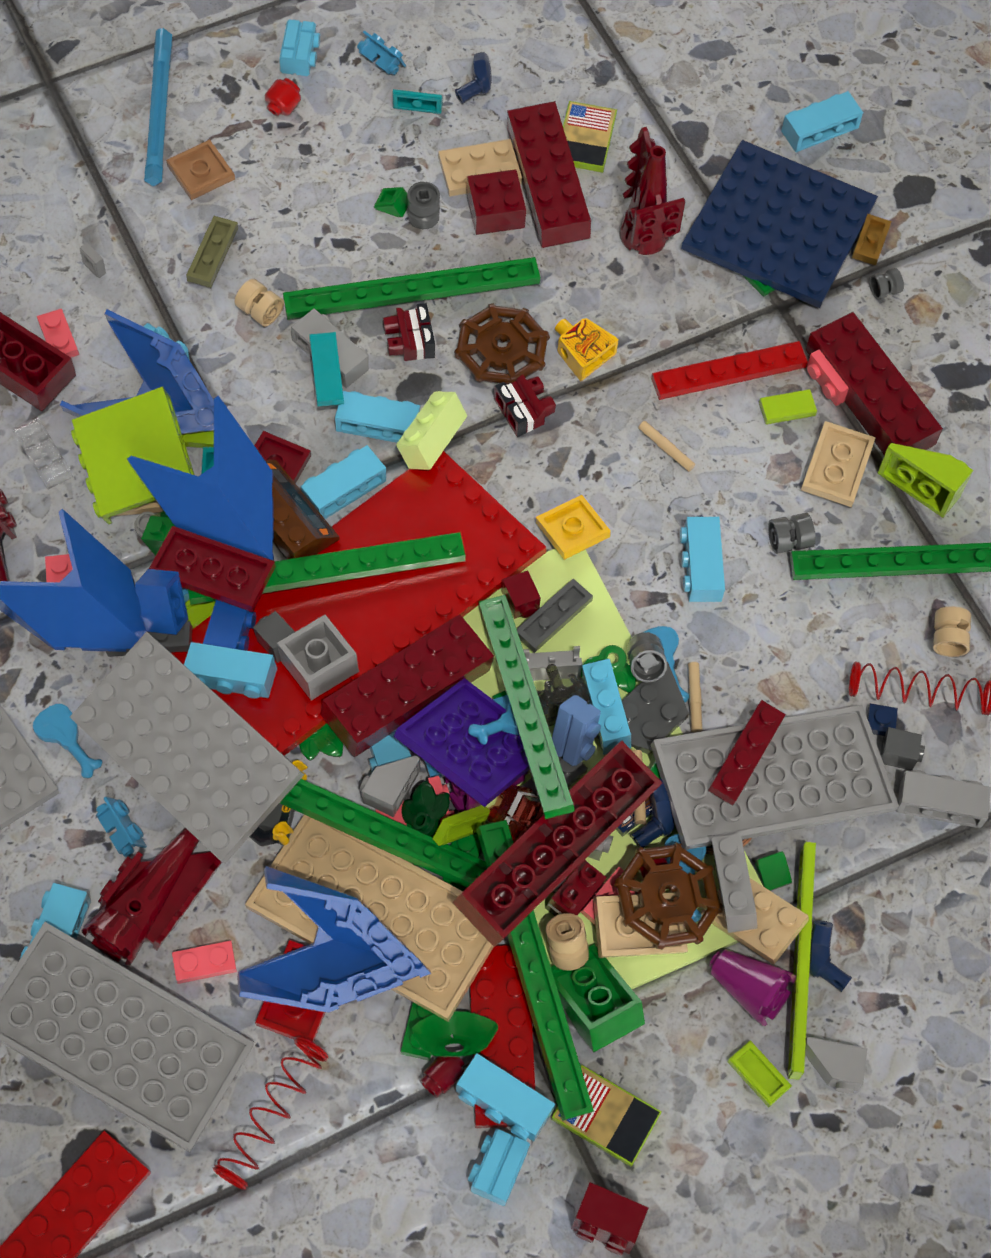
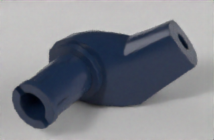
[455,52,492,104]
[631,779,674,848]
[809,920,852,992]

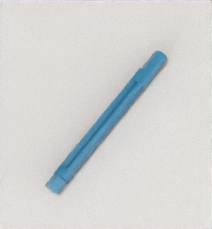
[144,28,172,187]

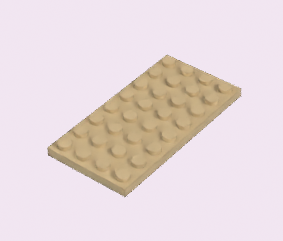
[245,815,494,1022]

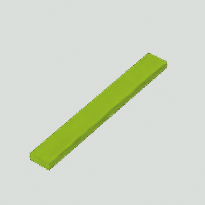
[787,842,816,1080]

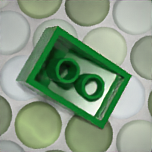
[551,944,645,1053]

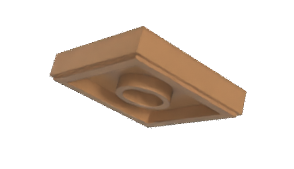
[166,139,235,200]

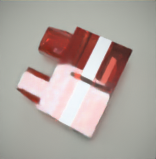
[487,784,544,843]

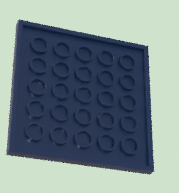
[681,140,878,308]

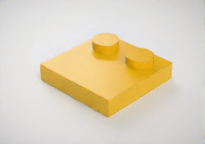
[536,495,611,560]

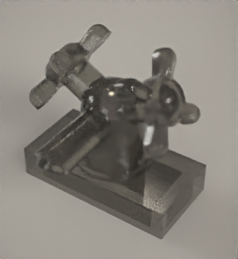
[537,664,590,727]

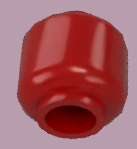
[264,78,301,116]

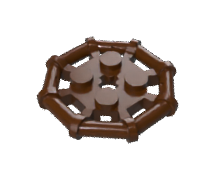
[454,303,550,384]
[614,842,723,950]

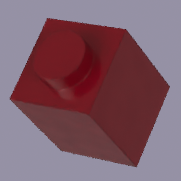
[501,570,541,619]

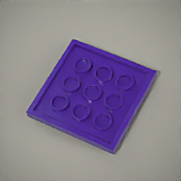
[394,678,530,807]

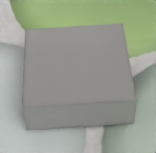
[80,243,106,278]

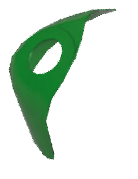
[411,1011,498,1057]

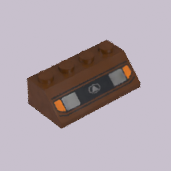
[265,460,340,559]

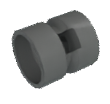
[407,181,440,230]
[768,513,816,554]
[627,632,667,683]

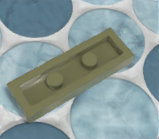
[186,216,238,288]

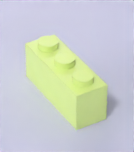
[396,391,467,470]

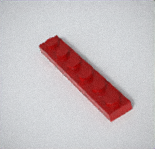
[651,341,808,400]

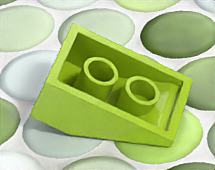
[878,443,973,518]

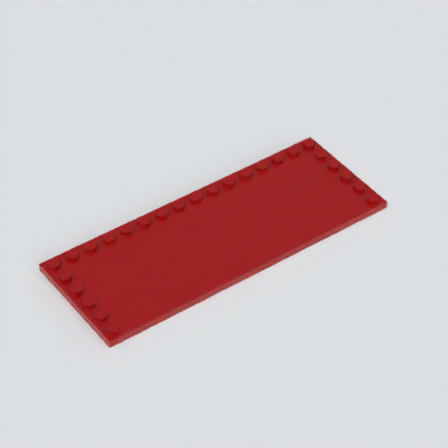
[171,451,546,756]

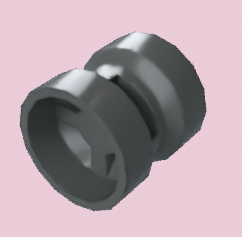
[869,268,904,300]

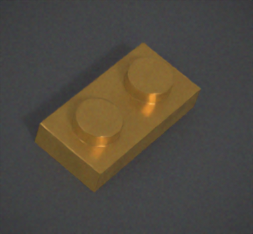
[852,214,892,266]

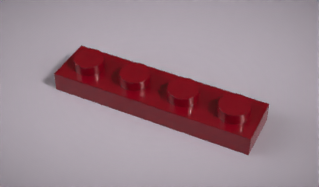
[708,700,786,806]

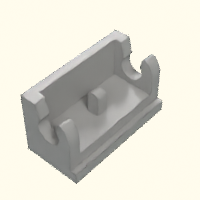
[523,646,582,681]

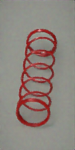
[849,661,991,716]
[213,1036,329,1190]

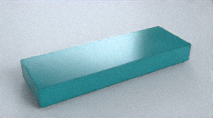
[309,332,344,407]

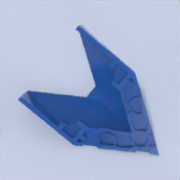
[60,309,214,434]
[127,395,274,561]
[0,509,147,652]
[237,866,431,1013]

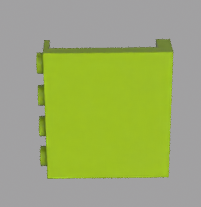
[71,387,195,524]

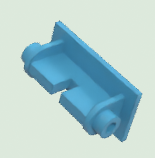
[357,30,406,75]
[96,797,147,857]

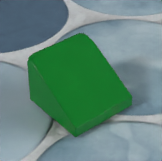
[374,187,408,217]
[754,851,792,891]

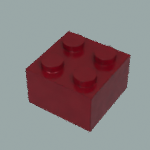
[466,169,526,235]
[571,1182,649,1255]

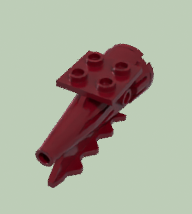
[619,126,686,255]
[82,828,223,966]

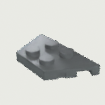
[595,662,689,754]

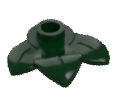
[401,781,450,837]

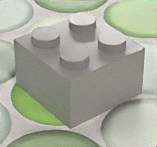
[277,615,359,700]

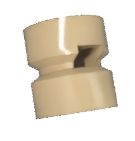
[234,279,284,327]
[933,606,971,657]
[546,913,589,971]

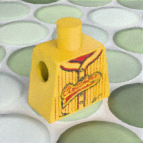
[555,318,619,381]

